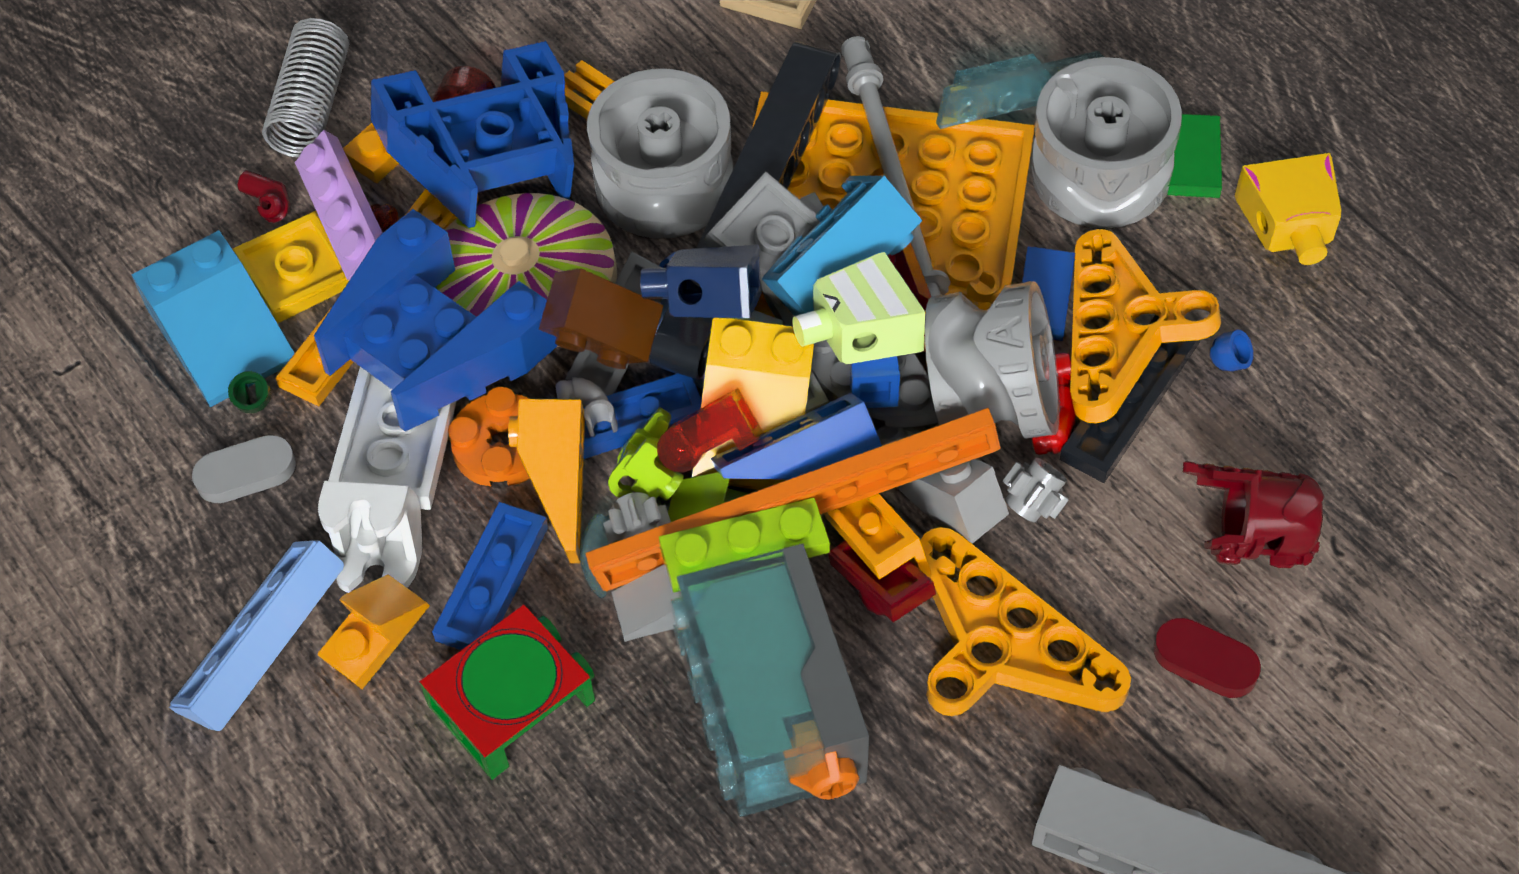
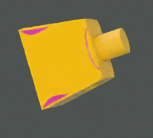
[1235,153,1341,265]

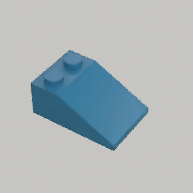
[132,230,295,407]

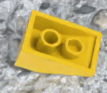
[692,318,814,490]

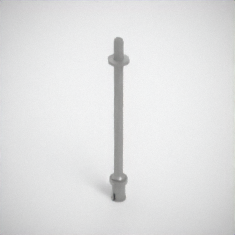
[841,36,950,311]

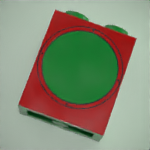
[419,604,595,780]

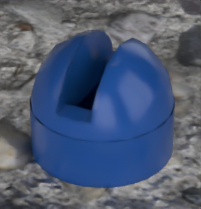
[1209,330,1253,371]

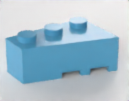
[762,175,923,316]

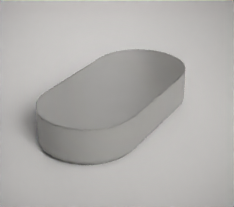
[192,435,296,503]

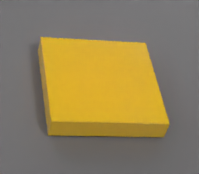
[232,211,349,324]

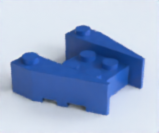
[371,41,574,228]
[314,209,558,432]

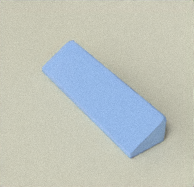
[169,540,344,731]

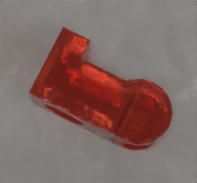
[657,388,764,472]

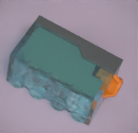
[670,544,869,818]

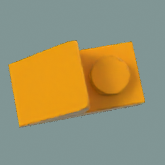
[317,574,430,690]

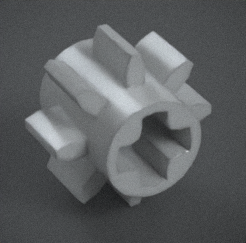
[1002,458,1069,522]
[603,492,671,544]

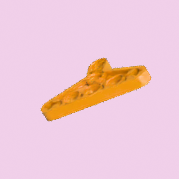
[1070,229,1221,423]
[920,527,1131,716]

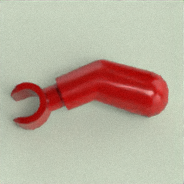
[1032,353,1076,455]

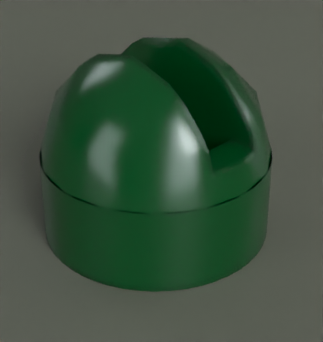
[228,371,271,413]

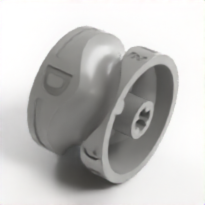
[1031,57,1182,229]
[587,69,733,238]
[925,281,1060,438]

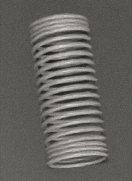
[262,18,350,157]

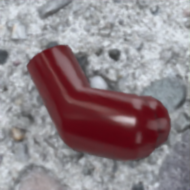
[238,170,290,223]

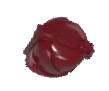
[1182,461,1324,568]

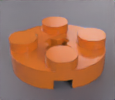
[448,387,529,486]

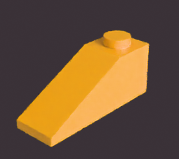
[508,399,585,563]

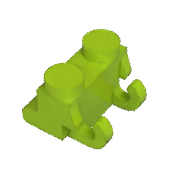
[608,408,692,501]

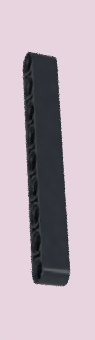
[650,41,841,380]

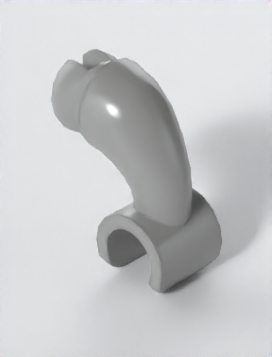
[556,377,618,437]

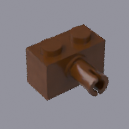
[539,269,664,369]

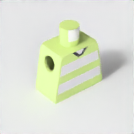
[792,252,925,364]

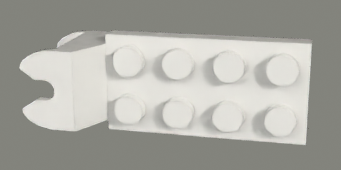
[318,367,457,593]

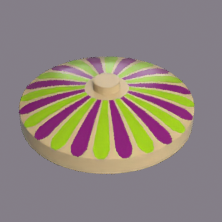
[435,193,617,347]

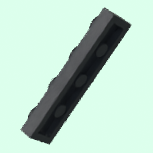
[1059,315,1200,483]

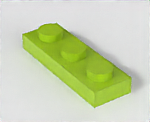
[659,497,830,593]

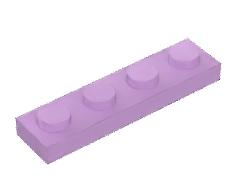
[295,130,382,280]

